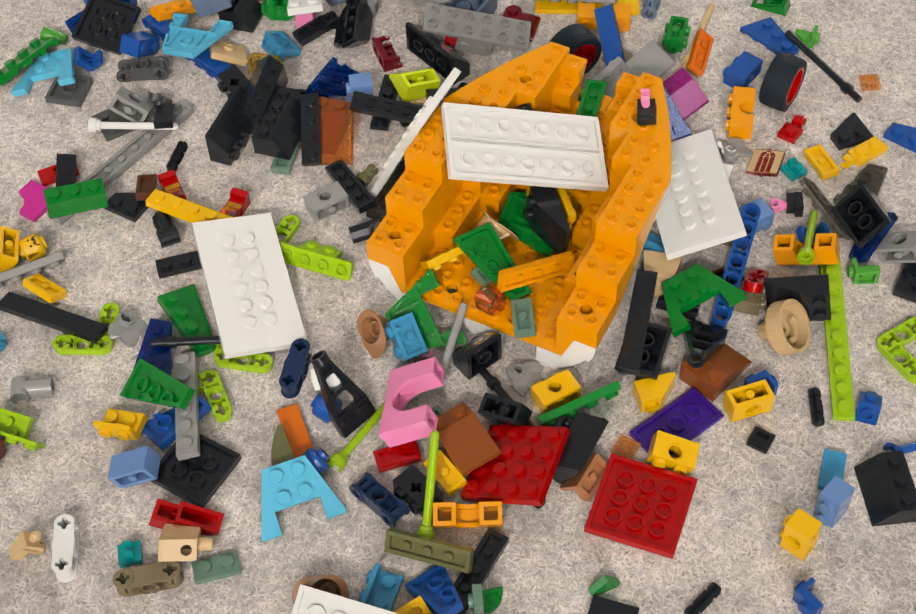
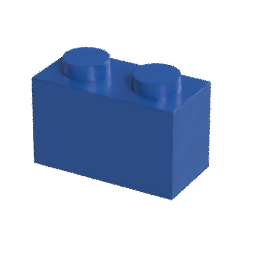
[119,31,160,58]
[723,51,763,88]

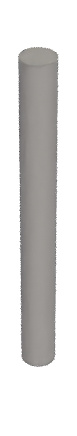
[441,302,468,379]

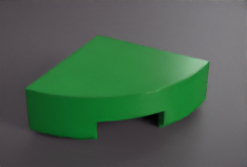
[588,575,621,596]
[482,586,503,614]

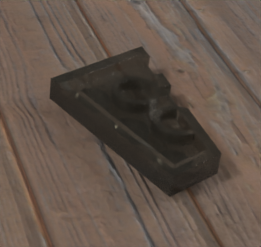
[833,163,888,204]

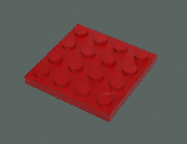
[460,425,570,506]
[584,453,698,559]

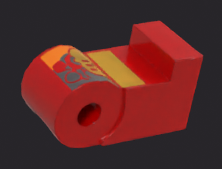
[157,169,187,200]
[220,188,251,217]

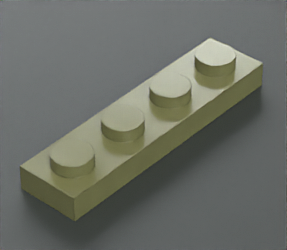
[384,527,474,574]

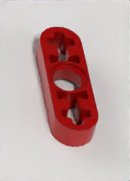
[743,268,769,293]

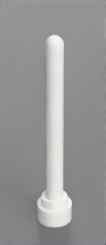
[88,118,178,133]

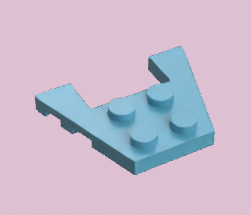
[161,13,234,59]
[11,48,76,96]
[261,455,347,542]

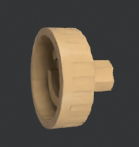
[758,299,811,356]

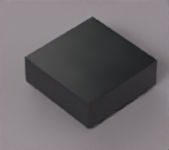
[746,427,776,454]

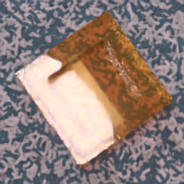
[858,74,881,91]
[611,434,641,460]

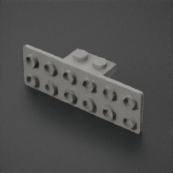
[422,2,531,55]
[592,40,675,98]

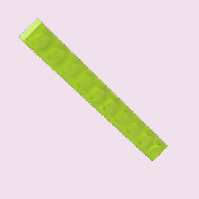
[819,253,856,421]

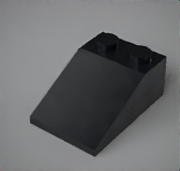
[831,182,891,249]
[523,186,571,254]
[764,274,831,321]
[615,323,672,380]

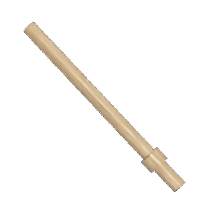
[680,3,715,71]

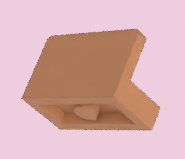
[560,453,607,502]

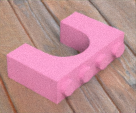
[379,357,445,448]

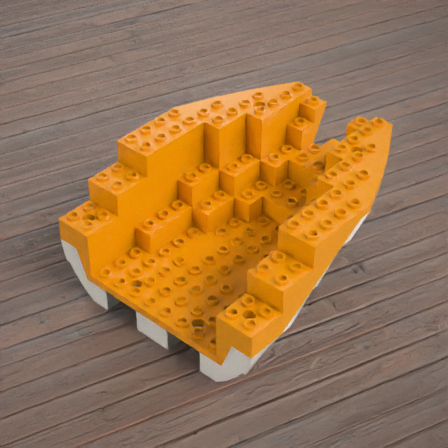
[366,42,671,368]

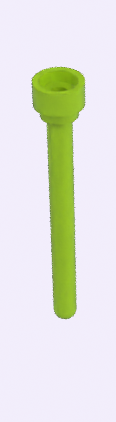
[797,210,818,265]
[328,401,385,472]
[417,430,439,539]

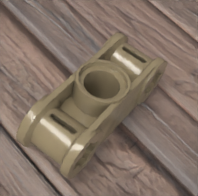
[112,561,184,597]

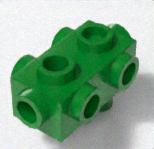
[661,16,691,54]

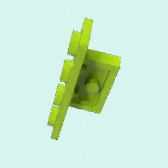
[279,240,353,281]
[0,408,46,451]

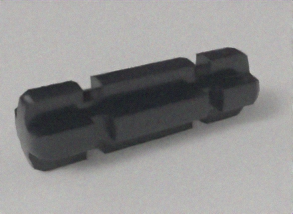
[166,141,188,171]
[807,387,825,427]
[684,582,722,614]

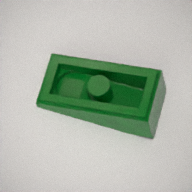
[750,0,791,16]

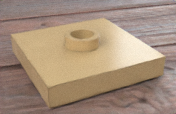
[209,40,247,67]

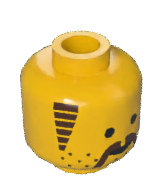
[19,233,49,262]

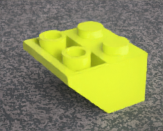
[389,68,441,102]

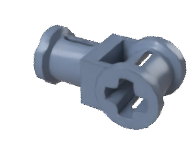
[641,0,661,19]

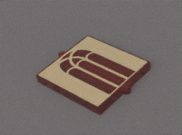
[746,149,786,177]

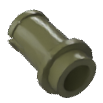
[356,164,379,186]

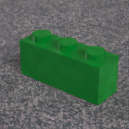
[43,178,108,219]

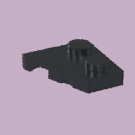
[830,112,873,151]
[104,193,149,222]

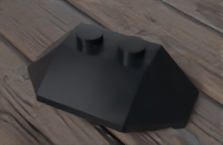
[334,0,373,48]

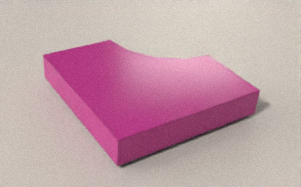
[18,179,49,222]

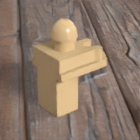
[8,530,46,561]

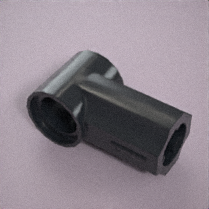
[152,211,181,248]
[348,217,384,244]

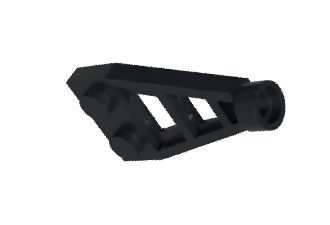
[683,320,728,368]
[310,350,376,438]

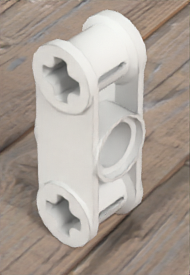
[51,514,79,583]

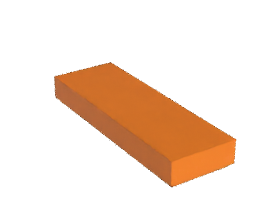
[686,29,714,77]
[276,403,314,458]

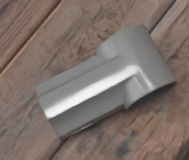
[10,376,55,403]

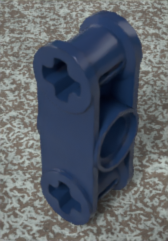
[279,338,312,399]
[349,472,410,528]

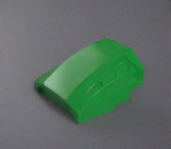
[261,0,295,21]

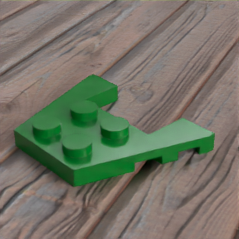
[498,192,553,257]
[661,263,746,338]
[385,269,469,349]

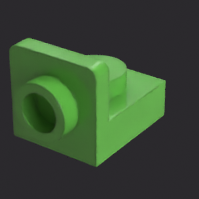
[795,25,821,49]
[847,258,881,284]

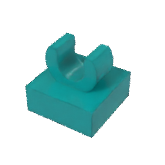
[780,157,808,182]
[117,540,143,568]

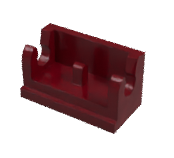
[372,36,403,72]

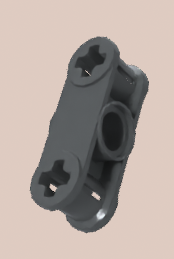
[116,56,169,82]

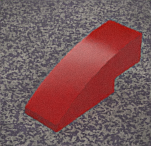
[149,498,224,535]

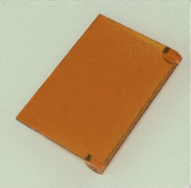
[321,110,354,165]

